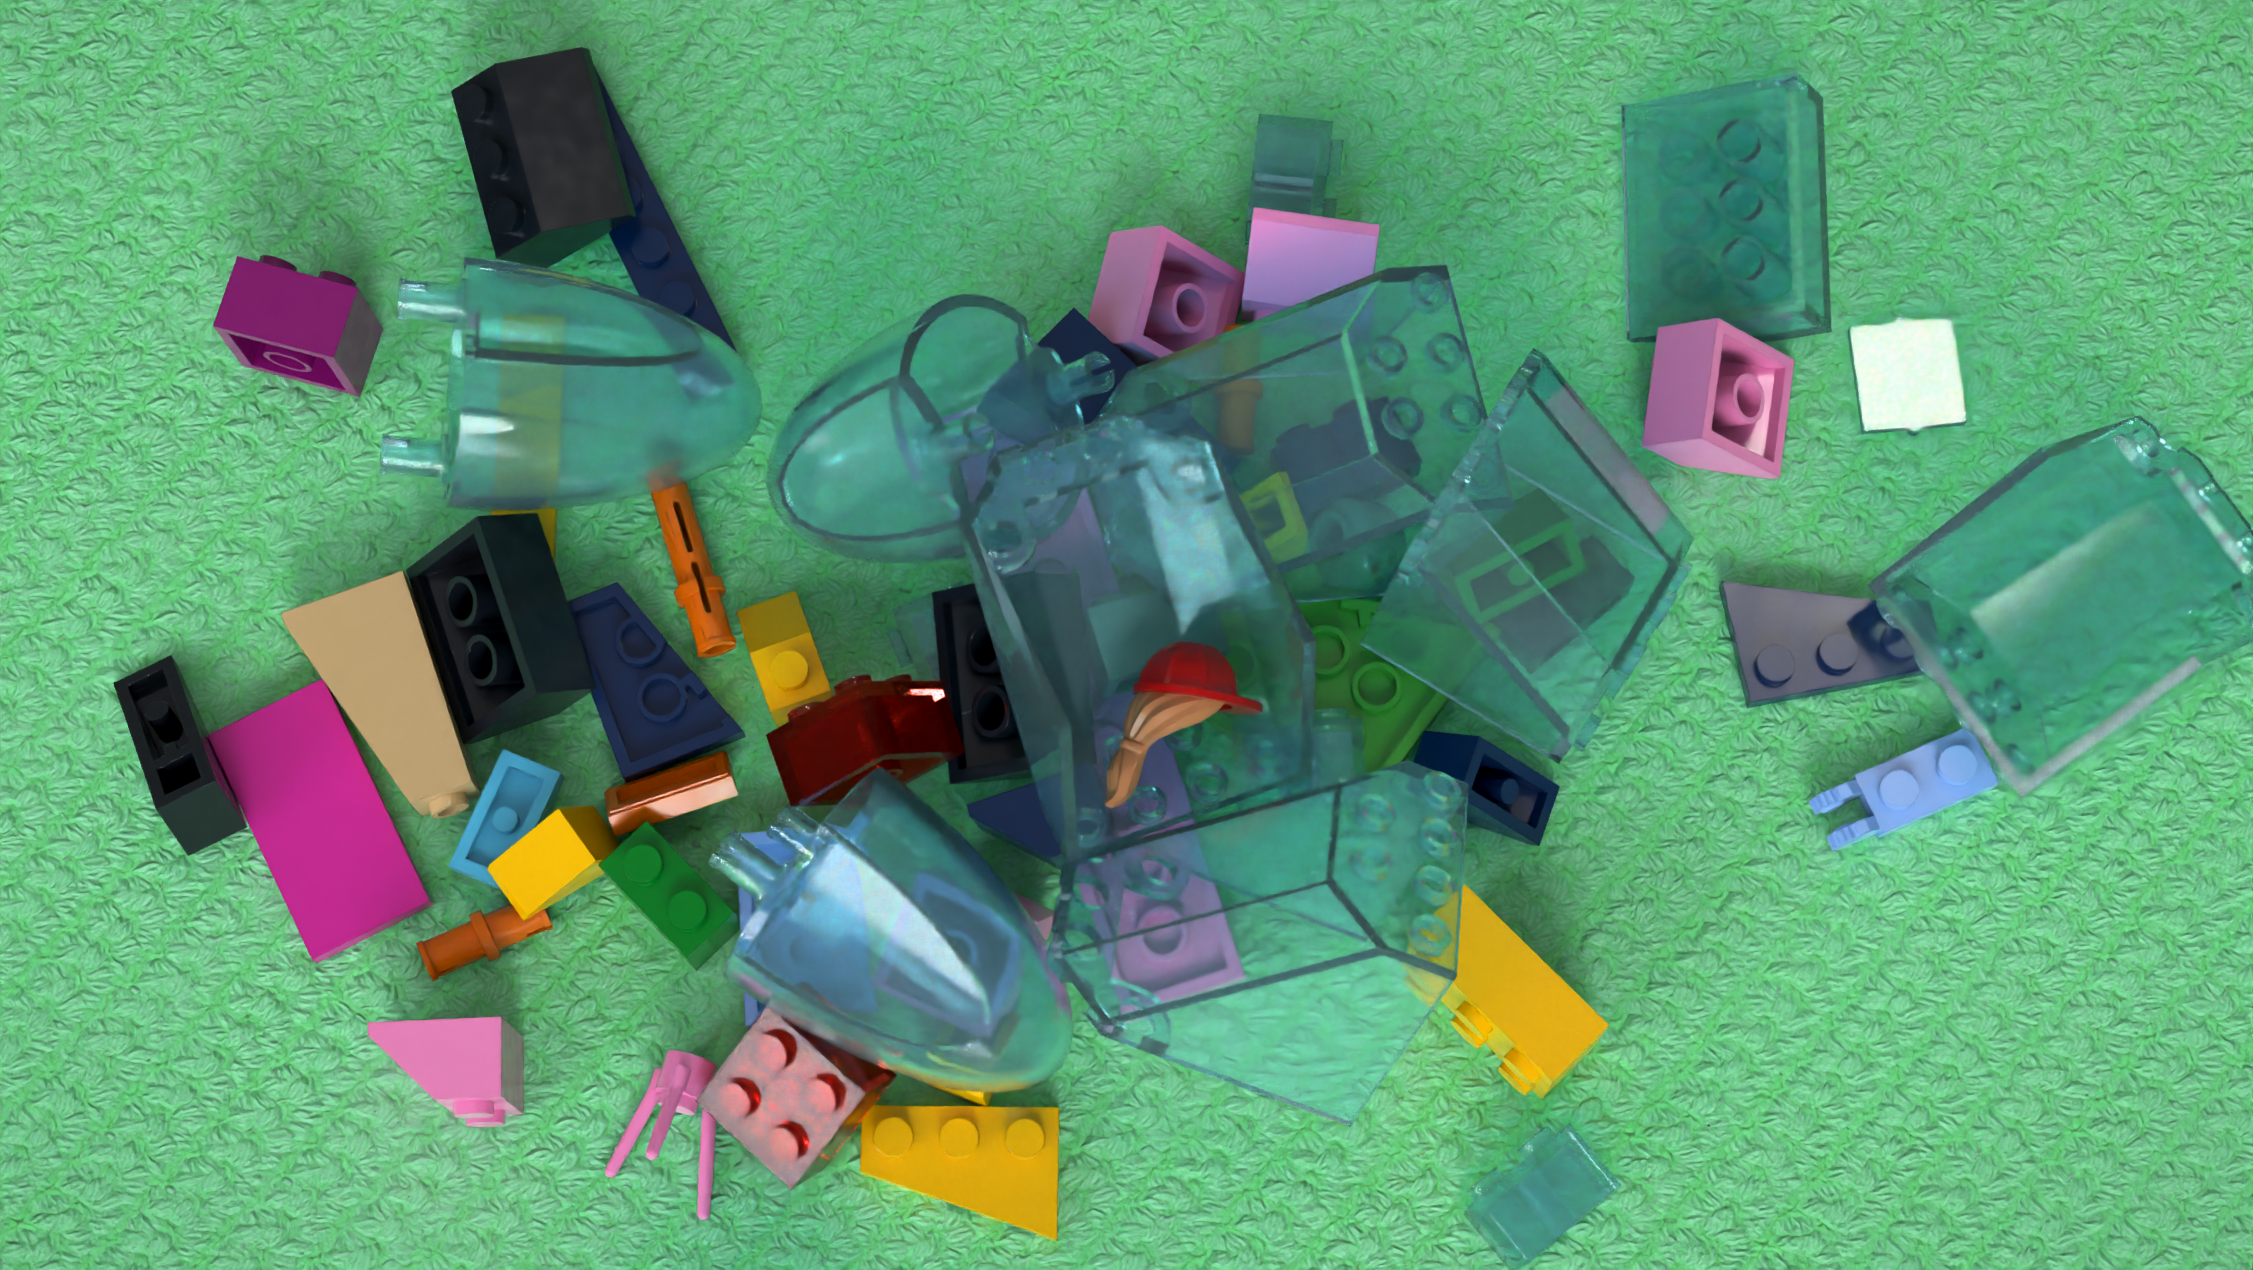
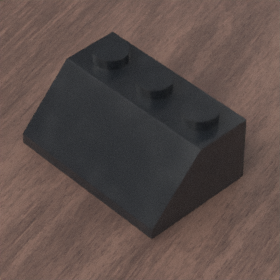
[451,47,636,269]
[406,513,597,745]
[932,571,1097,784]

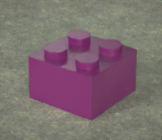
[213,255,383,397]

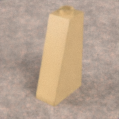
[281,570,482,819]

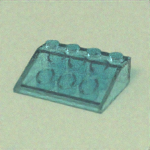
[1621,72,1832,343]

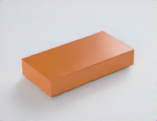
[604,751,738,836]

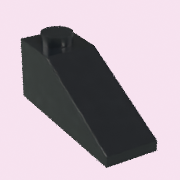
[113,655,247,856]

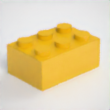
[1402,884,1609,1100]

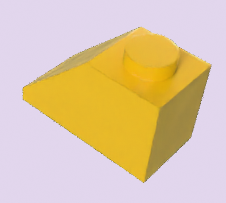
[736,590,838,730]

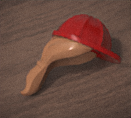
[1104,641,1263,808]

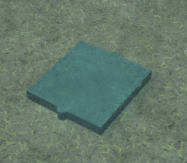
[1847,316,1967,436]

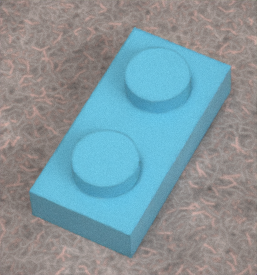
[448,749,565,890]

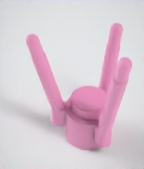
[605,1050,724,1220]

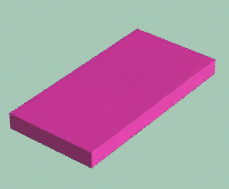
[207,679,434,963]

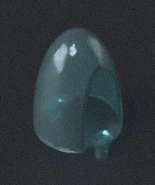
[379,257,763,511]
[766,294,1115,564]
[708,767,1074,1093]

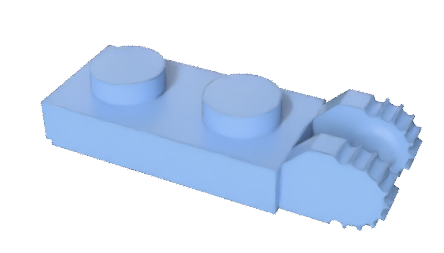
[1809,725,1999,851]

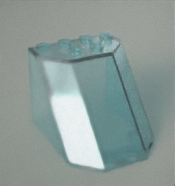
[1079,265,1511,614]
[1360,348,1694,764]
[958,410,1316,864]
[1868,415,2253,798]
[1045,761,1469,1127]

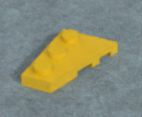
[860,1105,1060,1242]

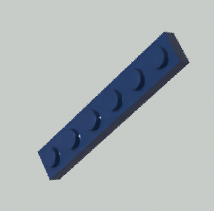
[594,66,748,402]

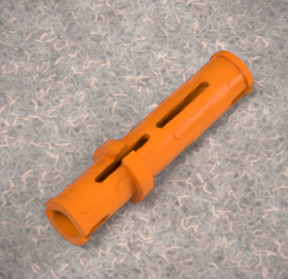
[646,469,737,658]

